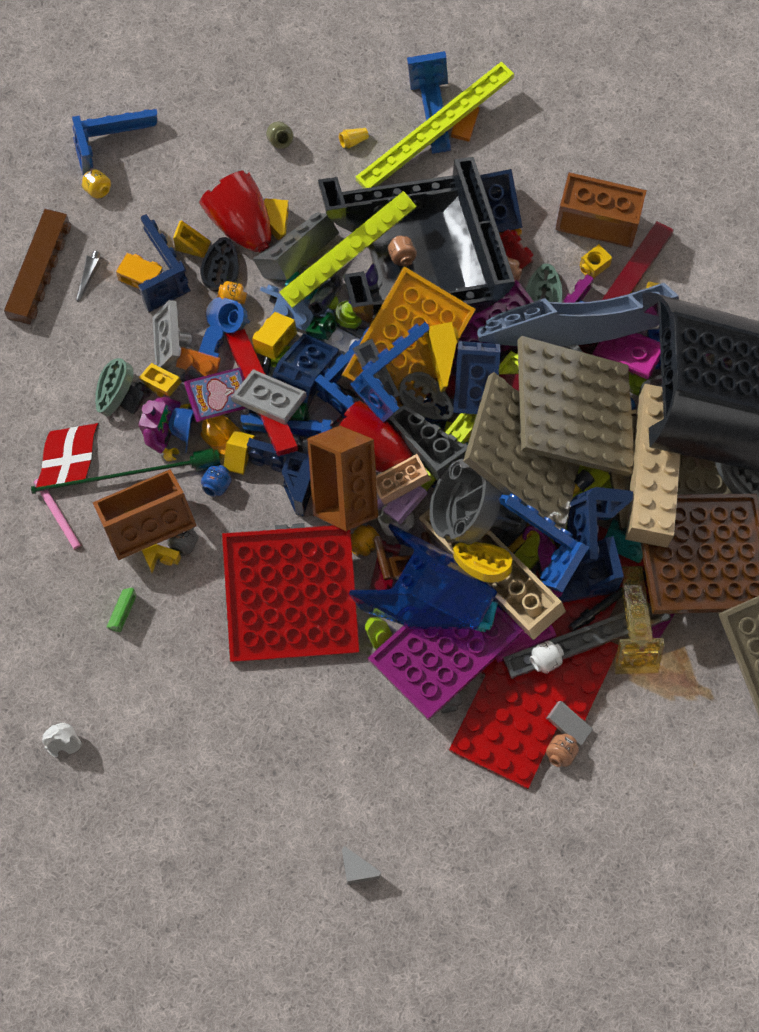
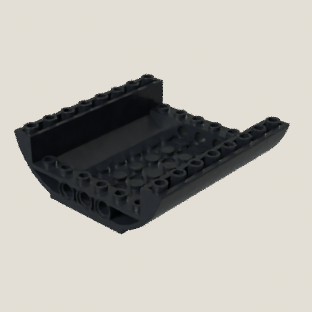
[642,292,759,472]

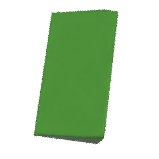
[106,588,137,633]

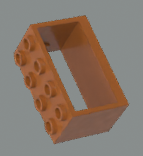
[555,172,647,248]
[307,426,378,531]
[92,469,197,561]

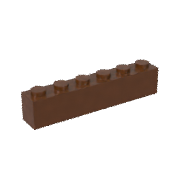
[4,209,71,325]

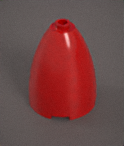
[199,170,271,253]
[339,401,413,473]

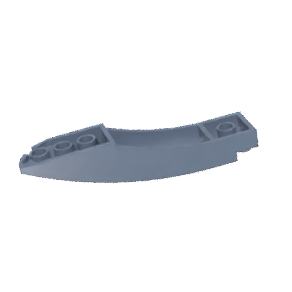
[477,283,679,347]

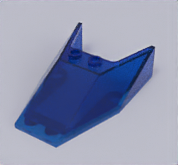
[348,523,497,629]

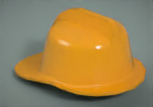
[200,415,241,455]

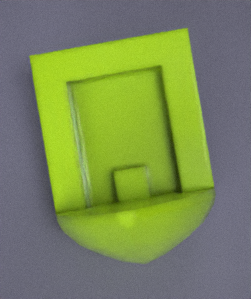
[365,617,392,650]

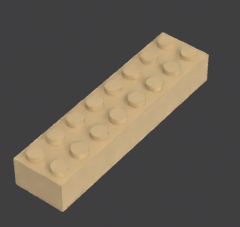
[625,384,680,547]
[419,509,566,640]

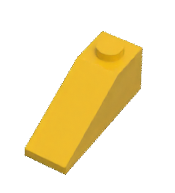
[425,322,459,392]

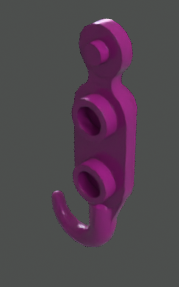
[522,525,564,598]

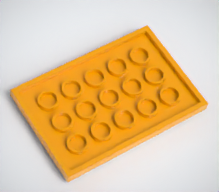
[342,267,476,408]

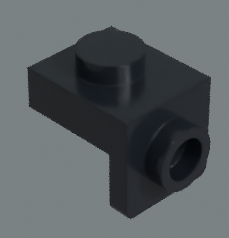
[120,381,152,414]

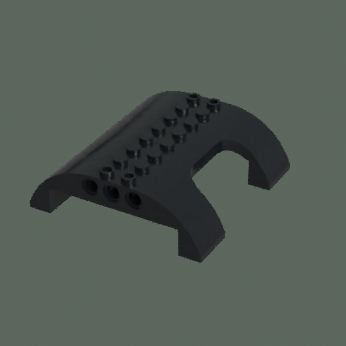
[318,157,515,325]

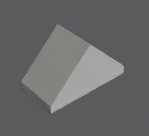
[342,846,381,885]

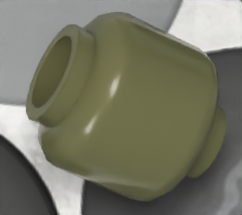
[266,121,293,149]

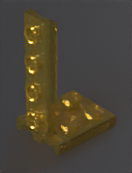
[615,566,665,674]

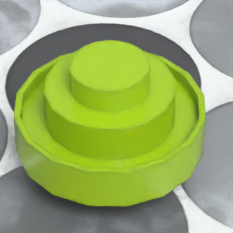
[334,300,362,328]

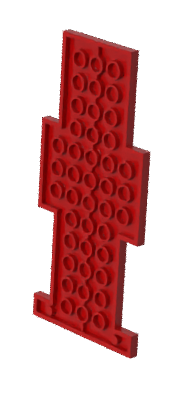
[449,525,645,789]

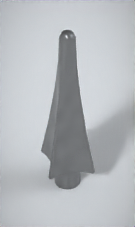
[76,251,101,302]

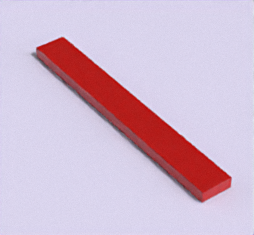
[225,329,298,456]

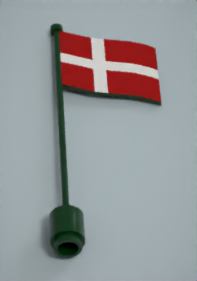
[31,423,221,494]

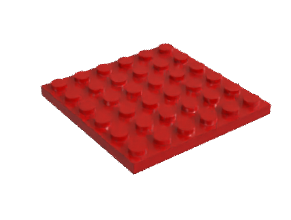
[222,526,359,662]

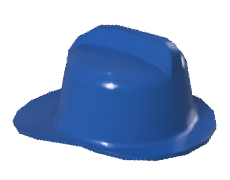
[206,297,250,333]
[169,408,194,453]

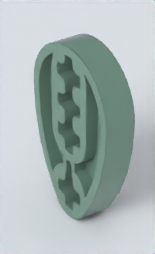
[525,264,562,303]
[95,358,134,417]

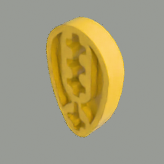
[453,542,512,583]

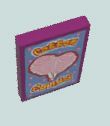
[184,367,247,422]

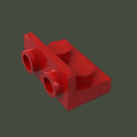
[500,229,534,269]

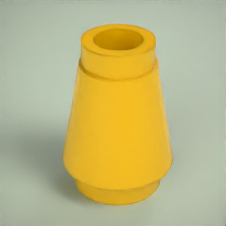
[339,128,369,149]

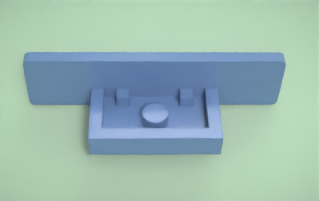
[260,284,336,331]

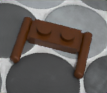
[373,532,437,581]

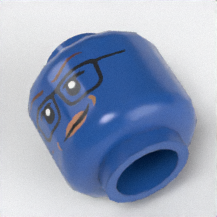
[201,465,232,497]

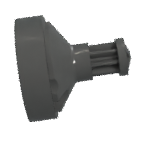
[430,459,527,545]

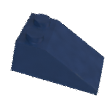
[480,169,523,232]

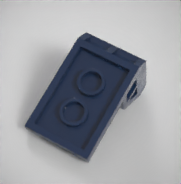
[272,333,339,409]
[453,341,500,414]
[247,438,312,517]
[567,487,633,566]
[537,536,624,603]

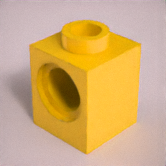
[579,244,612,278]

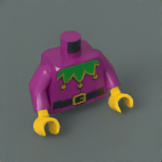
[139,397,192,461]

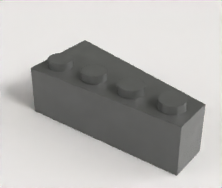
[253,212,339,280]
[388,405,468,481]

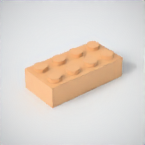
[376,454,431,505]

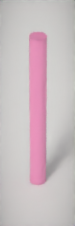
[34,479,81,550]

